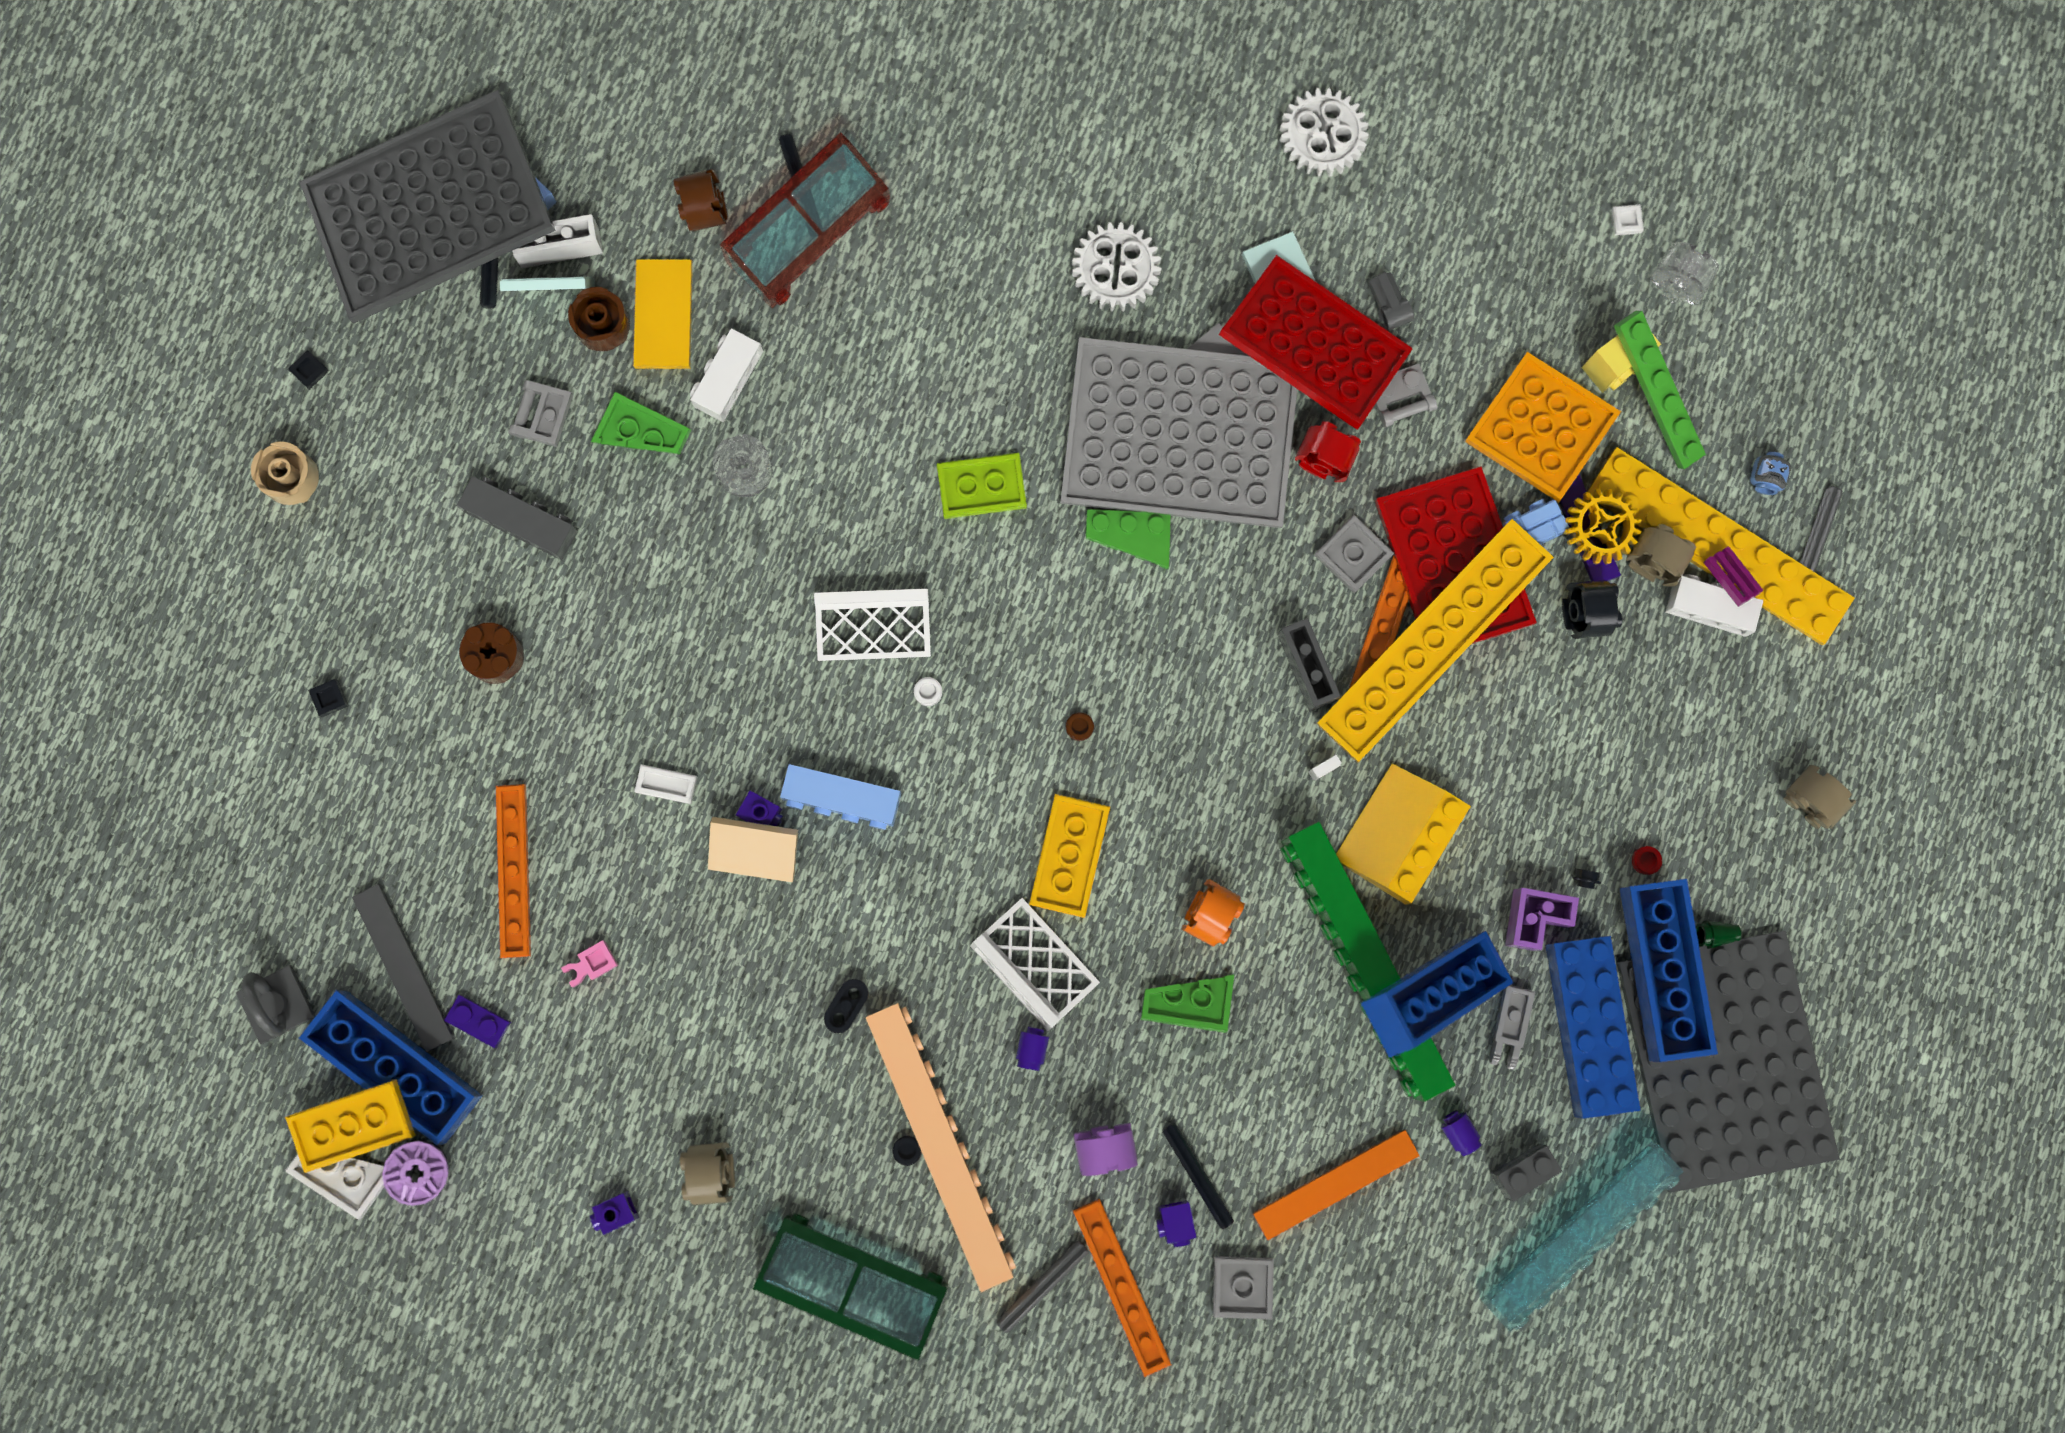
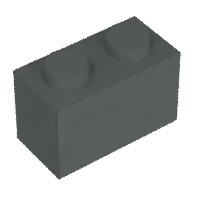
[1490,1143,1563,1202]

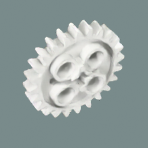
[1279,88,1369,177]
[1072,222,1161,312]

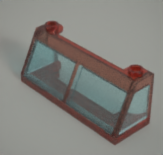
[720,132,890,309]

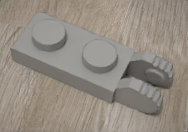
[1489,985,1535,1070]

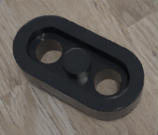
[824,979,869,1033]

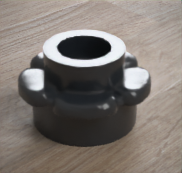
[1572,869,1601,889]

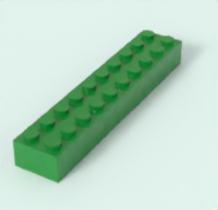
[1280,822,1456,1102]

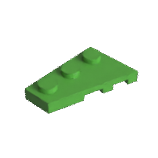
[591,392,691,455]
[1086,509,1171,569]
[1141,975,1234,1033]

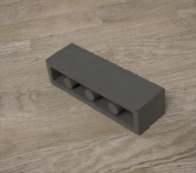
[456,476,578,560]

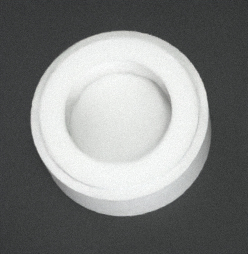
[914,677,942,706]

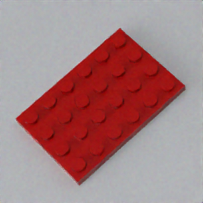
[1219,255,1413,430]
[1374,467,1537,645]

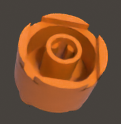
[1182,879,1245,947]

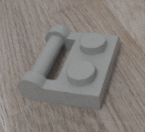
[1375,364,1437,428]
[508,380,573,447]

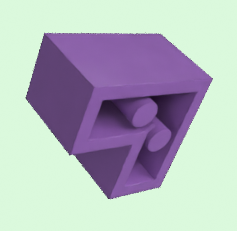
[1505,888,1579,951]

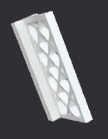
[814,589,931,661]
[970,898,1100,1031]

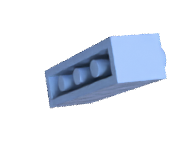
[780,764,901,830]

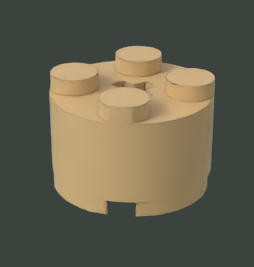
[251,441,319,505]

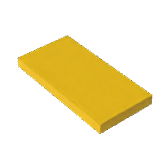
[633,259,693,369]
[1029,794,1110,918]
[285,1079,415,1173]

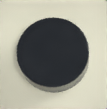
[892,1136,922,1166]

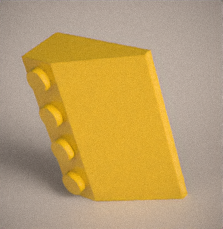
[1336,764,1471,905]

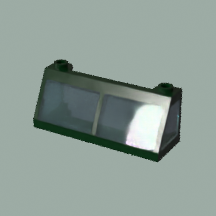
[752,1213,948,1361]

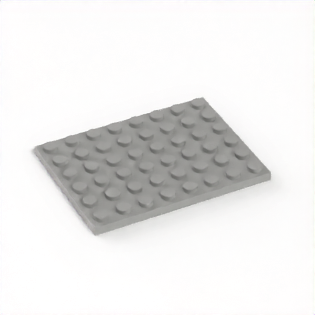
[1060,337,1297,528]

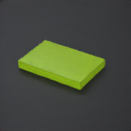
[937,453,1027,519]

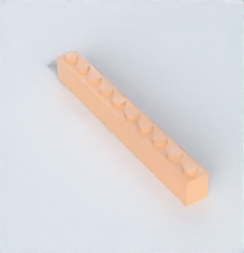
[865,1003,1016,1292]

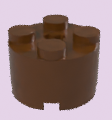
[674,169,728,232]
[568,287,630,351]
[459,622,524,684]

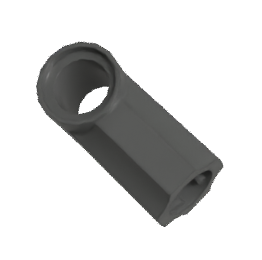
[1368,272,1414,331]

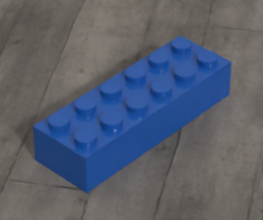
[1619,879,1718,1062]
[1361,931,1513,1057]
[1545,936,1641,1119]
[299,990,483,1145]

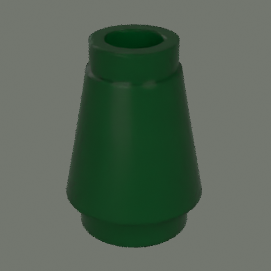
[1696,920,1742,949]

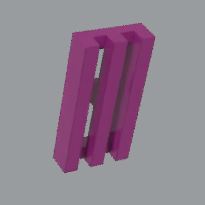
[1704,546,1763,607]

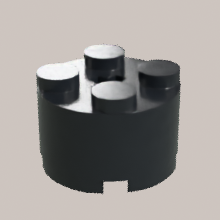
[1562,580,1623,639]

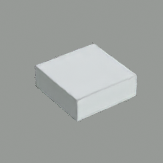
[1611,205,1644,235]
[1309,755,1341,781]

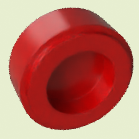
[1632,846,1662,875]

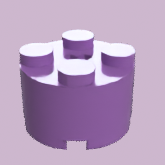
[1073,1123,1138,1176]

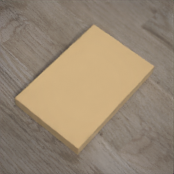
[708,817,798,882]

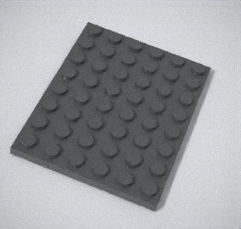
[300,90,556,323]
[1617,931,1840,1193]

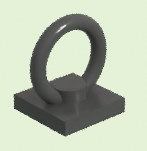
[236,965,316,1044]

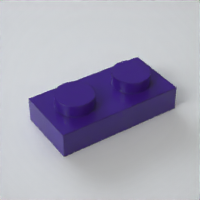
[444,995,511,1048]

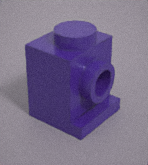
[590,1191,639,1235]

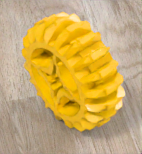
[1564,488,1642,564]

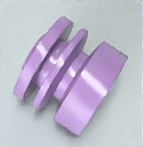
[382,1140,449,1206]

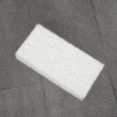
[634,764,698,804]

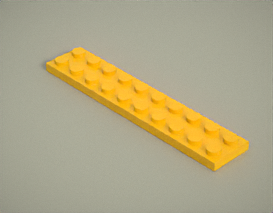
[1587,447,1855,645]
[1316,519,1554,763]

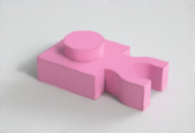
[561,940,619,987]

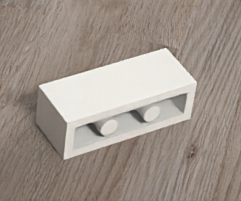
[513,214,603,268]
[690,328,763,422]
[1665,574,1764,637]

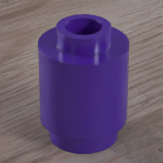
[1015,1027,1049,1071]
[1441,1110,1482,1156]

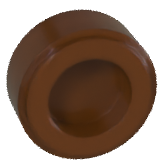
[1066,712,1094,742]

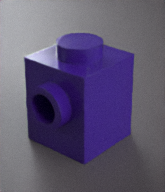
[736,791,783,827]
[1156,1200,1197,1247]

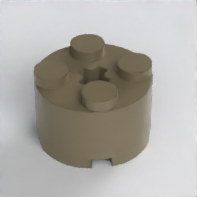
[1626,524,1696,587]
[1783,765,1856,829]
[680,1142,735,1205]

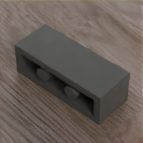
[1277,618,1341,712]

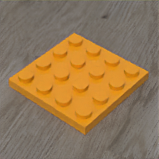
[1465,352,1621,503]

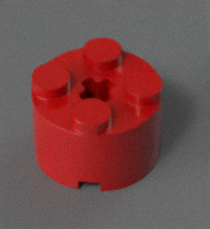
[1295,421,1361,482]

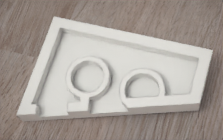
[285,1154,384,1220]

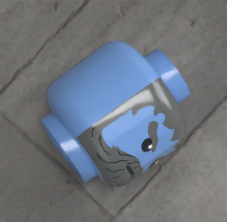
[1750,452,1791,495]

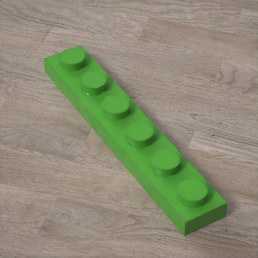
[1614,310,1706,469]

